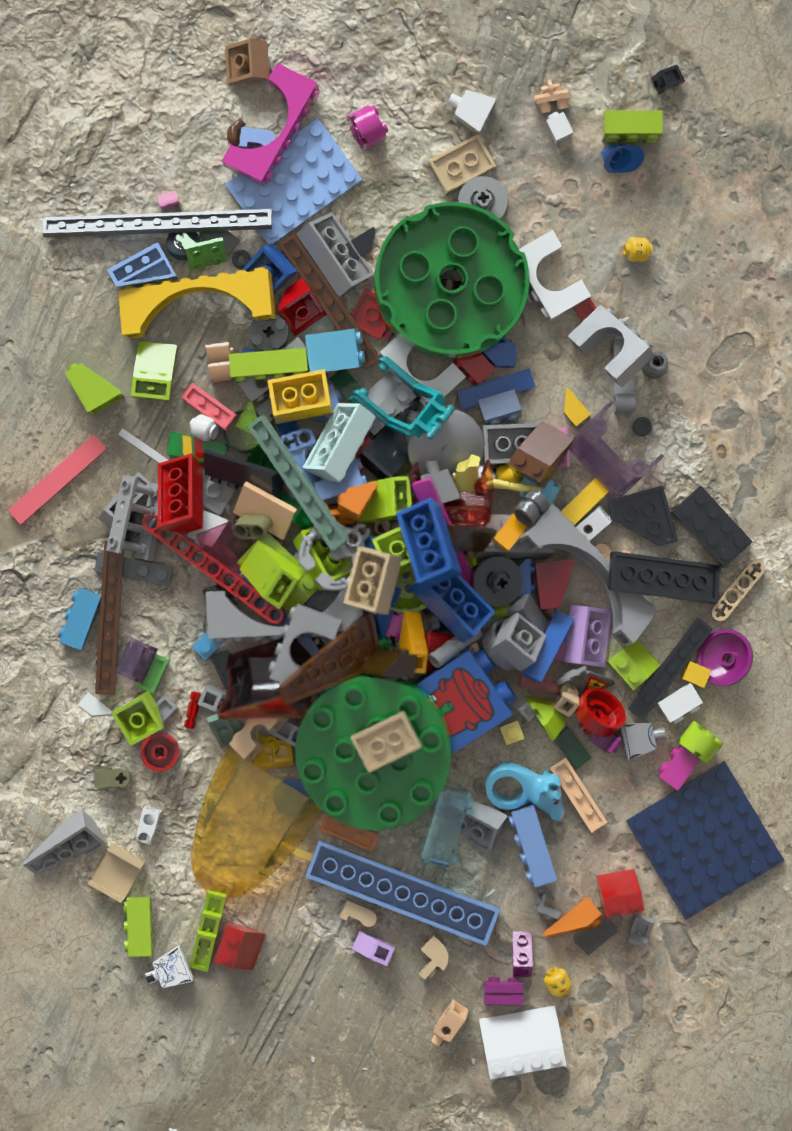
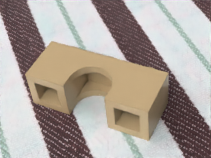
[230,701,289,761]

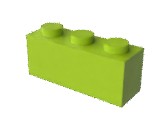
[123,896,153,957]

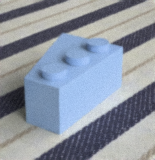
[107,242,178,290]

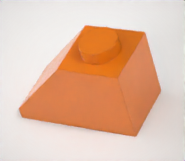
[337,482,378,521]

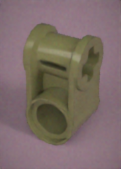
[95,768,132,788]

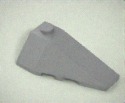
[429,794,508,855]
[23,810,108,874]

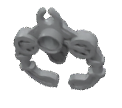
[298,521,370,591]

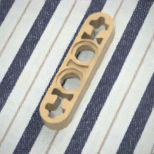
[711,559,765,621]

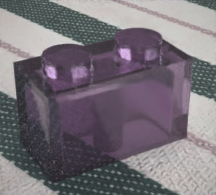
[115,637,158,684]

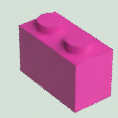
[658,745,700,791]

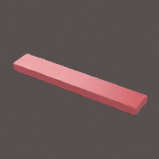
[8,435,107,525]

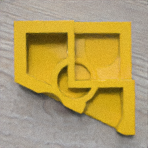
[254,734,293,770]

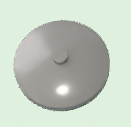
[407,410,485,476]

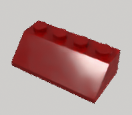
[158,453,203,533]

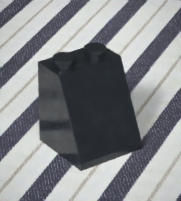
[358,426,409,480]

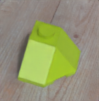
[524,695,566,741]

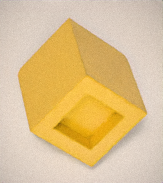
[681,661,711,688]

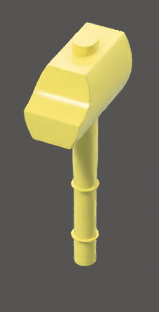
[452,455,541,497]

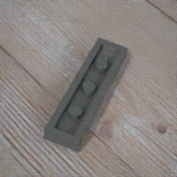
[94,552,173,586]

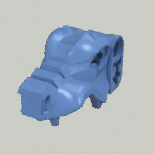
[280,428,321,499]

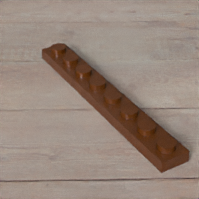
[279,233,380,370]
[95,540,124,695]

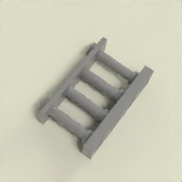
[106,475,158,561]

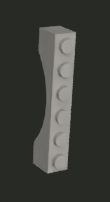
[198,684,301,747]

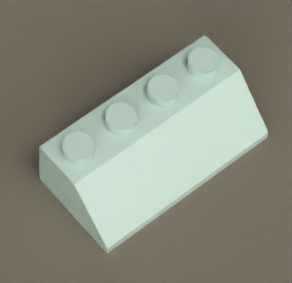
[303,403,376,482]

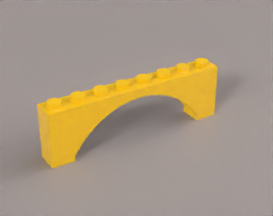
[118,268,276,339]

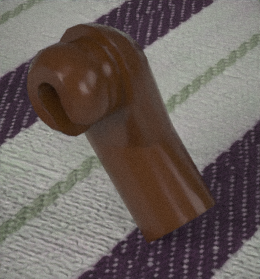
[227,118,246,147]

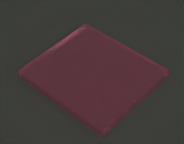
[196,517,254,585]

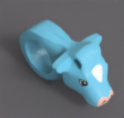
[485,762,565,822]

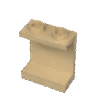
[88,842,146,904]

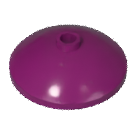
[698,629,753,686]

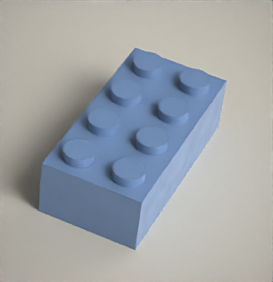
[508,804,557,887]

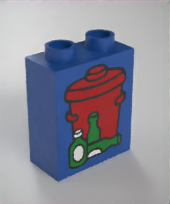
[412,646,517,753]

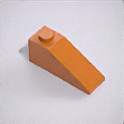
[543,897,604,939]

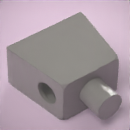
[421,459,461,503]

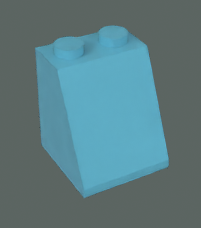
[305,328,365,372]

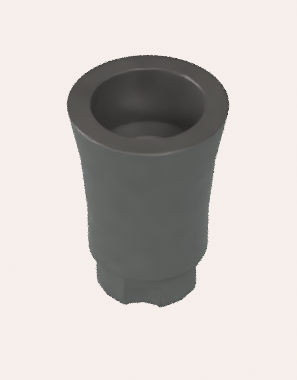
[642,352,668,379]

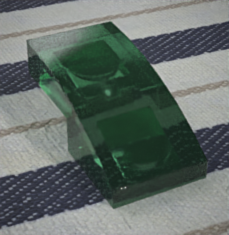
[329,369,362,404]

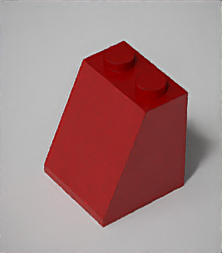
[596,869,645,918]
[214,921,266,970]

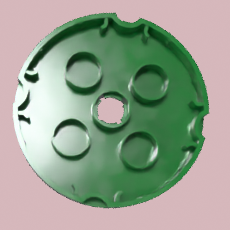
[374,202,530,358]
[295,673,453,830]

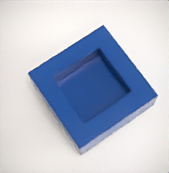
[275,420,299,437]

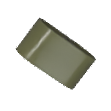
[232,514,273,539]

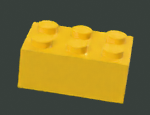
[268,369,333,424]

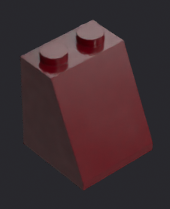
[534,559,574,613]

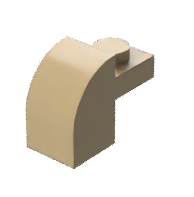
[419,934,448,980]

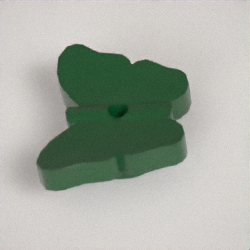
[245,444,278,472]

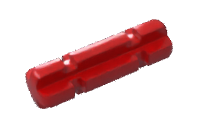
[184,691,201,729]

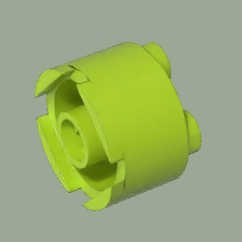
[678,721,724,765]

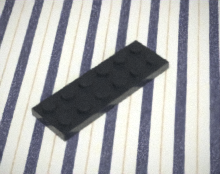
[608,551,720,604]

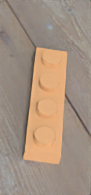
[549,757,608,833]

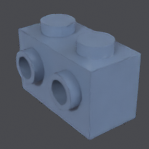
[478,389,522,425]

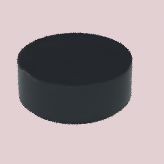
[632,417,652,437]

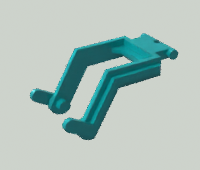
[349,356,455,440]

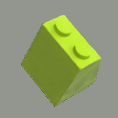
[65,363,125,416]

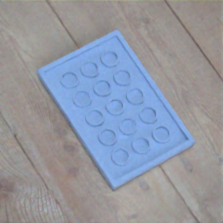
[225,118,363,245]

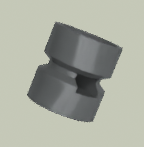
[513,490,549,527]

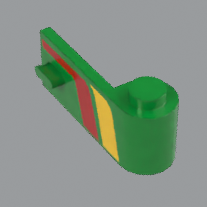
[166,432,228,463]

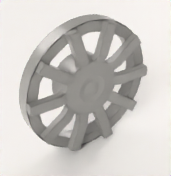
[554,665,588,686]

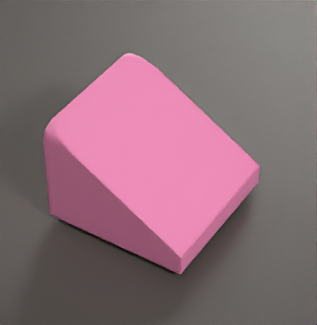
[158,191,180,210]

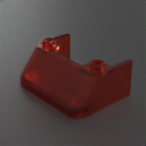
[408,460,494,526]

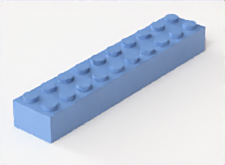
[305,839,500,946]

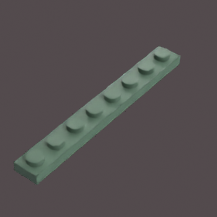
[248,415,349,552]

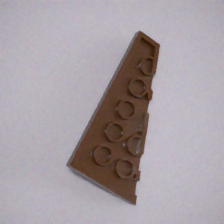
[279,611,380,705]

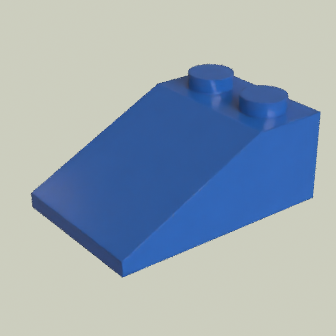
[242,243,297,312]

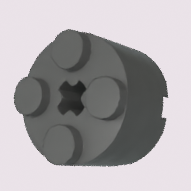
[249,314,289,351]

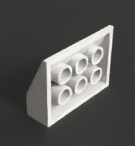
[479,1005,566,1079]

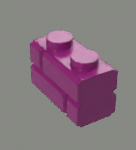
[484,977,523,1006]

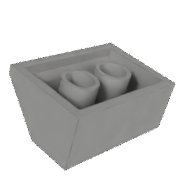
[367,371,416,437]

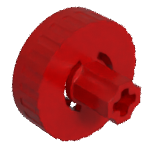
[575,687,626,737]

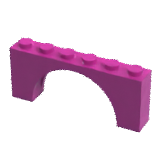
[222,63,320,187]

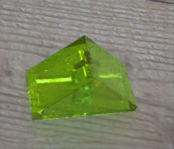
[235,401,257,438]

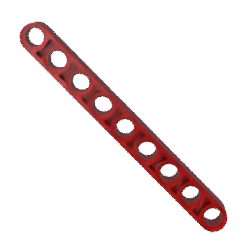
[143,514,286,624]

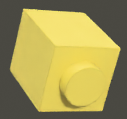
[499,720,525,745]

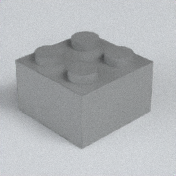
[492,612,546,671]

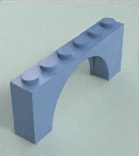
[296,384,367,505]

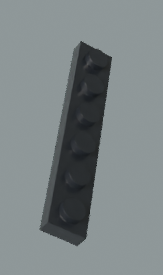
[627,617,713,720]

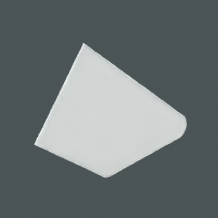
[78,692,112,715]

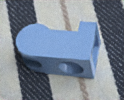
[239,127,275,149]

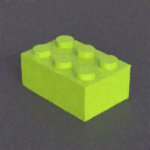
[602,110,663,144]

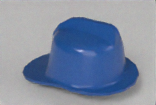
[601,143,644,173]

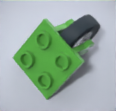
[166,232,227,270]

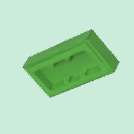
[136,652,170,695]

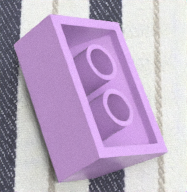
[563,605,613,668]

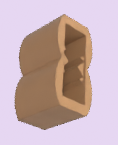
[206,342,235,384]

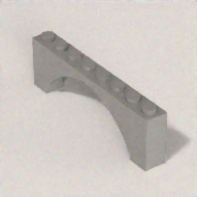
[518,504,658,647]
[206,589,363,642]

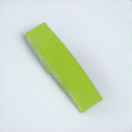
[189,890,227,972]

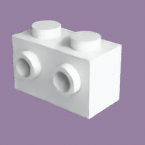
[657,683,703,724]

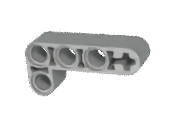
[613,338,635,413]

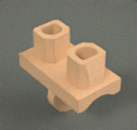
[534,80,570,113]

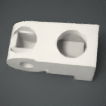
[136,806,163,845]

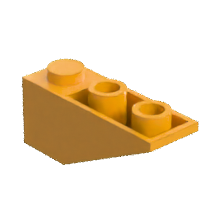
[399,611,428,673]

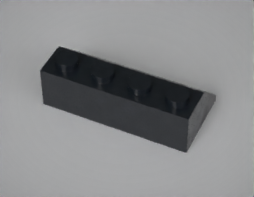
[203,449,285,499]

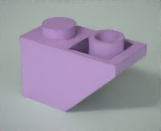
[352,931,395,966]

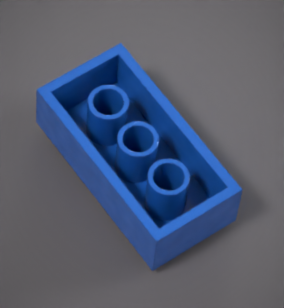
[396,498,462,588]
[409,575,495,643]

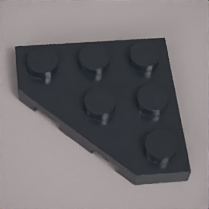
[607,485,678,546]

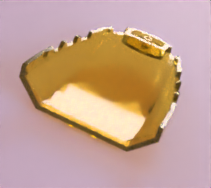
[191,747,324,898]

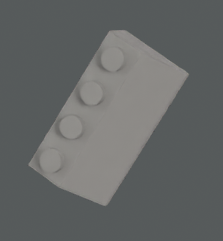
[296,212,374,297]

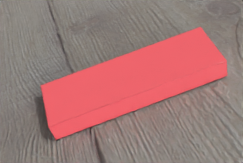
[181,383,238,431]

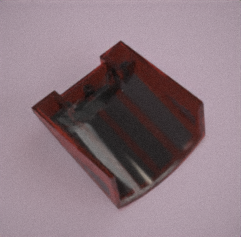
[217,637,312,719]

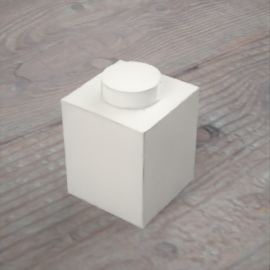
[545,112,573,144]

